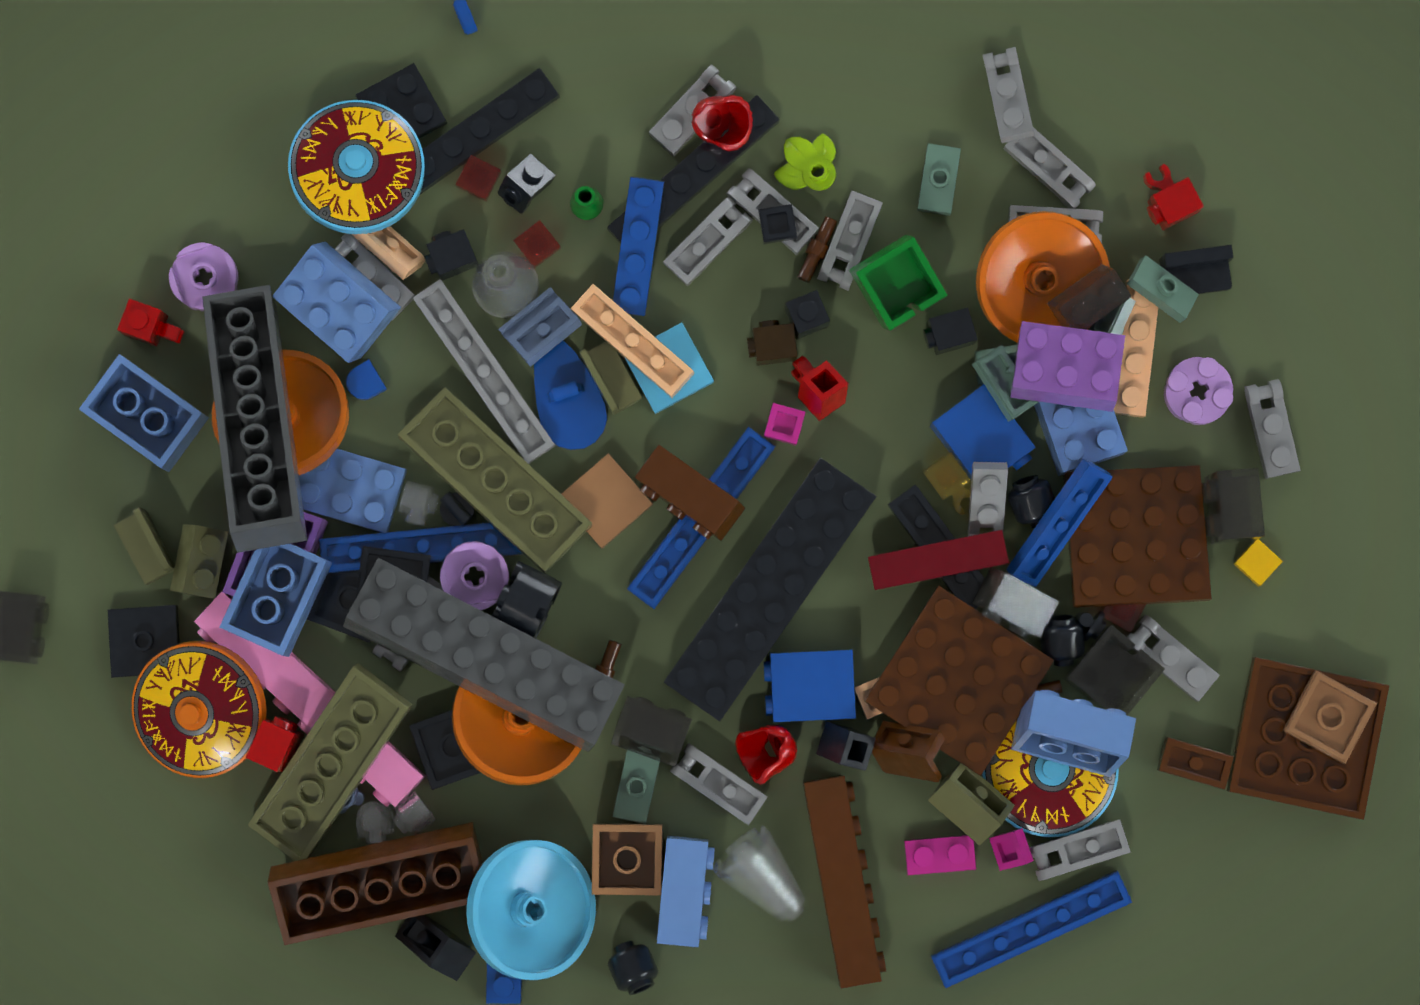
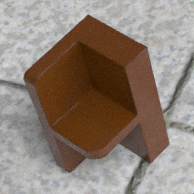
[872,721,945,782]

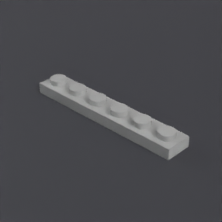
[413,279,556,464]

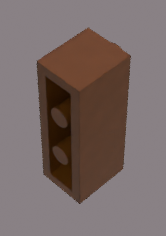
[635,445,745,541]

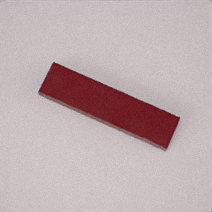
[868,530,1009,590]

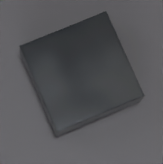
[758,204,797,244]

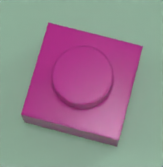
[764,403,806,445]
[989,828,1034,871]

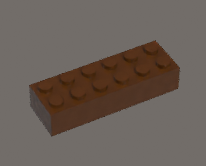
[268,822,483,945]

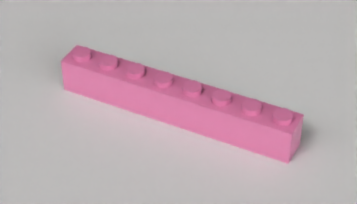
[194,592,426,807]

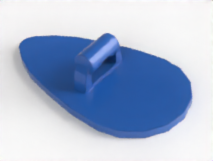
[534,341,607,450]

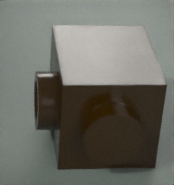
[747,320,798,366]

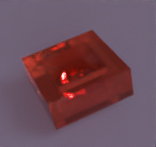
[456,155,502,202]
[513,220,561,269]
[1102,604,1146,633]

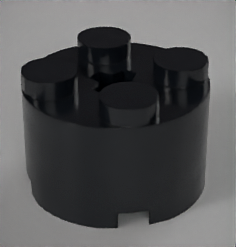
[492,561,562,639]

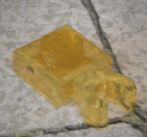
[923,451,971,515]

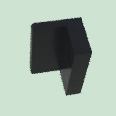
[1159,245,1234,294]

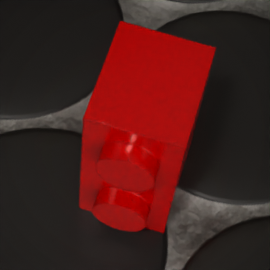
[245,716,304,772]

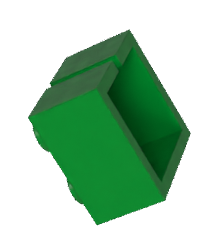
[849,235,947,331]

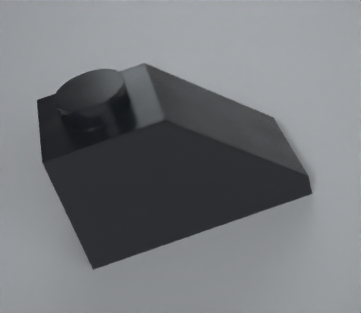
[395,914,476,981]

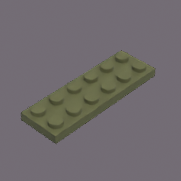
[397,387,592,574]
[248,663,413,861]

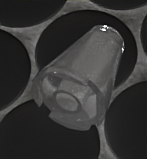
[472,251,539,319]
[713,825,805,921]

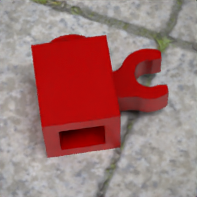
[1143,164,1204,231]
[117,298,185,347]
[791,356,849,421]

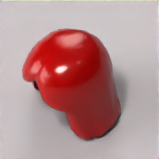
[692,95,753,151]
[735,725,797,785]

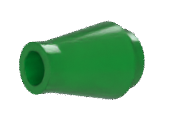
[570,186,604,220]

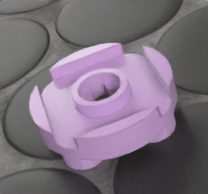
[169,242,239,311]
[1164,357,1233,425]
[440,541,509,610]

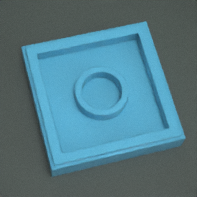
[624,322,714,414]

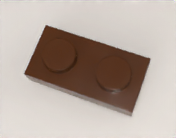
[1157,737,1234,789]

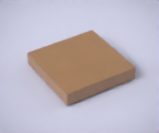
[561,453,653,549]
[1282,670,1377,764]

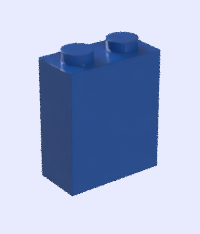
[930,384,1036,481]
[763,650,856,722]

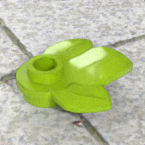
[774,134,836,191]

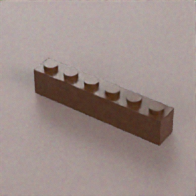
[803,775,886,989]

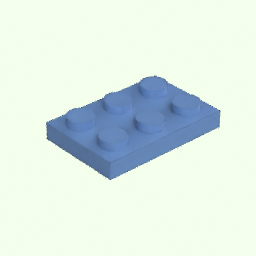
[299,449,407,533]

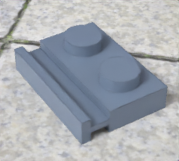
[498,287,582,367]

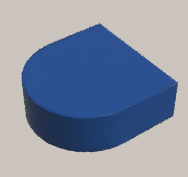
[453,0,478,35]
[346,359,387,400]

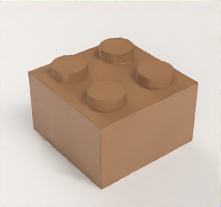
[592,823,663,895]

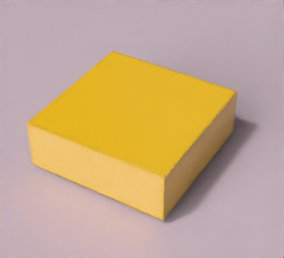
[1233,538,1283,587]

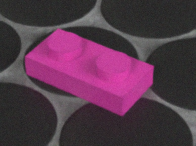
[904,835,976,875]

